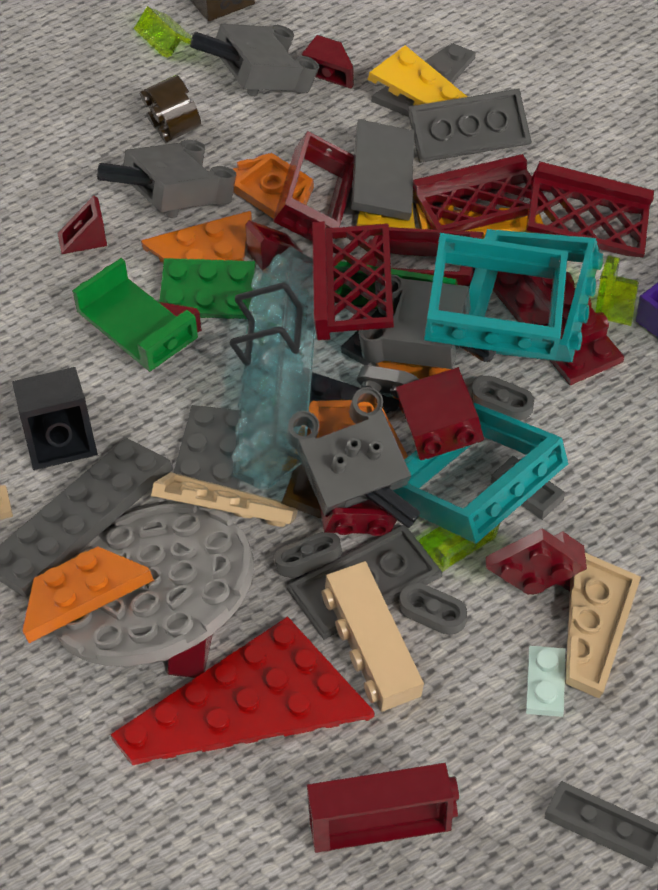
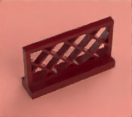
[413,154,549,231]
[526,161,654,258]
[312,221,394,341]

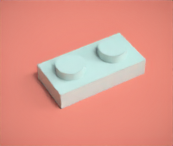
[526,645,566,717]

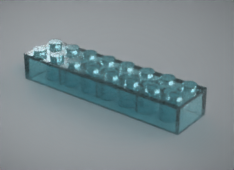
[232,246,315,490]

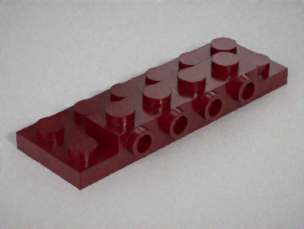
[493,271,624,385]

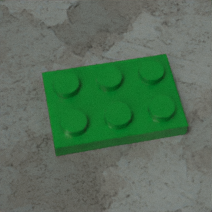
[159,258,256,319]

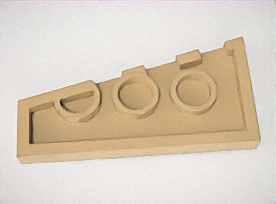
[151,472,298,527]
[565,553,641,698]

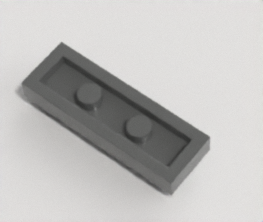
[544,781,658,868]

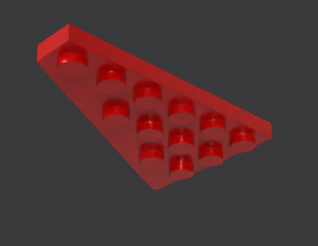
[110,616,375,765]

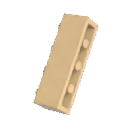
[322,561,424,712]

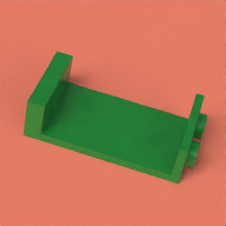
[72,258,198,372]

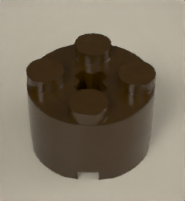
[140,75,201,143]

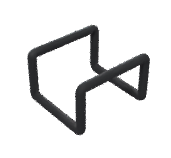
[229,282,303,366]

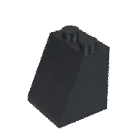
[12,367,98,471]

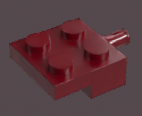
[485,528,587,595]

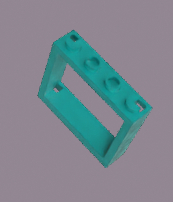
[469,229,603,362]
[424,233,568,360]
[393,403,569,544]

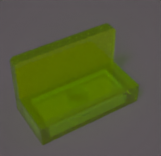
[133,6,192,58]
[595,255,639,326]
[419,524,500,572]

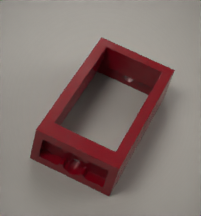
[273,131,354,242]
[366,227,484,288]
[307,763,459,853]

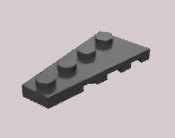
[372,43,476,117]

